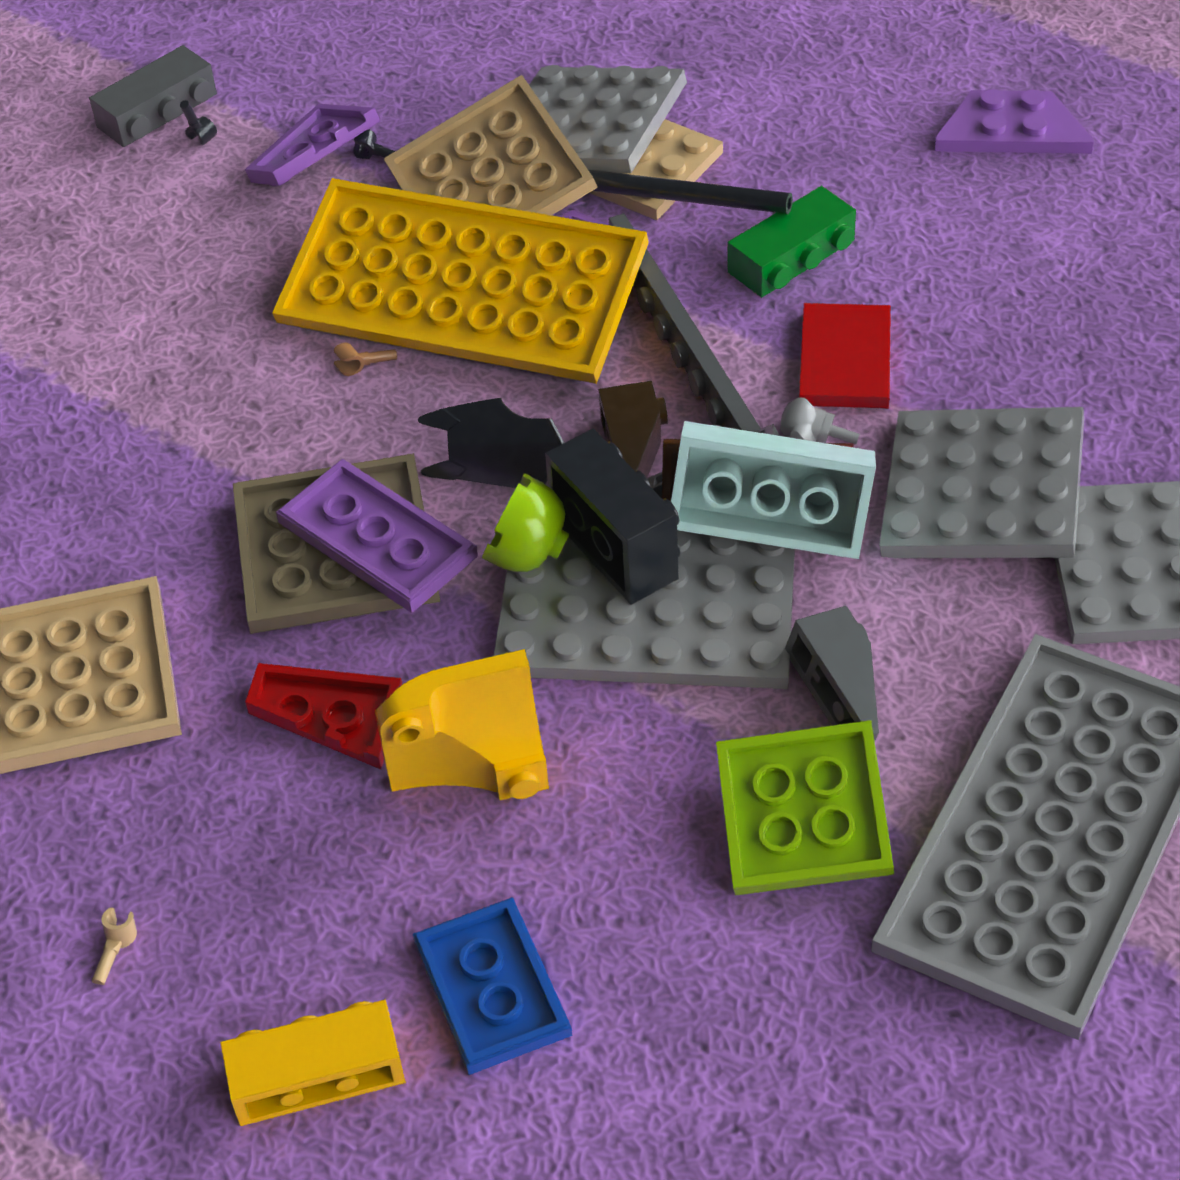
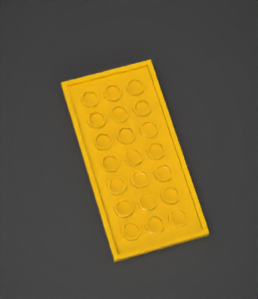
[272,178,649,384]

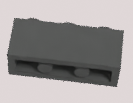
[89,45,217,147]

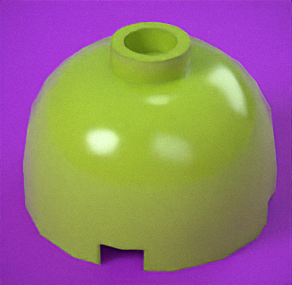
[482,474,569,572]

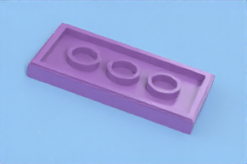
[276,459,478,613]

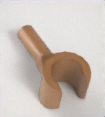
[334,342,397,376]

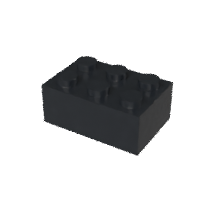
[545,428,680,605]

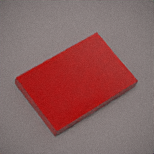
[799,303,891,409]

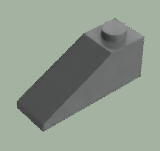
[785,606,879,741]

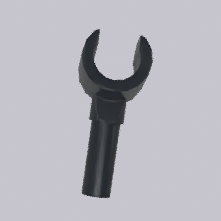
[180,100,217,145]
[353,129,395,159]

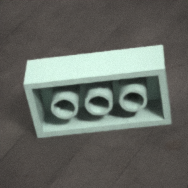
[671,421,876,559]

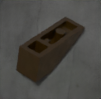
[598,381,668,478]

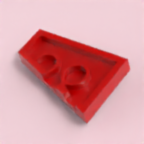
[245,663,403,770]

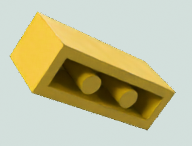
[220,999,406,1126]

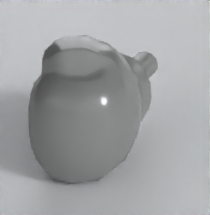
[780,398,860,444]

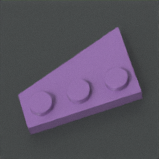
[245,104,380,186]

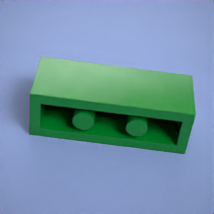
[727,185,856,298]

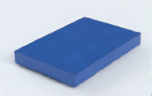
[412,897,573,1075]

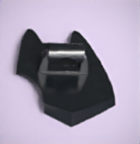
[418,398,564,488]

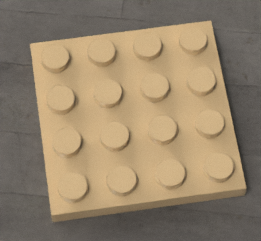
[384,75,598,216]
[0,576,182,774]

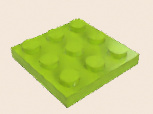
[716,720,895,896]

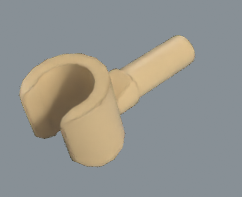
[92,908,137,985]

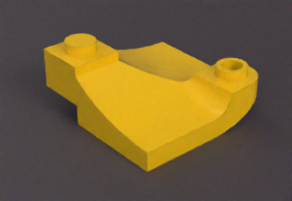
[375,649,549,800]

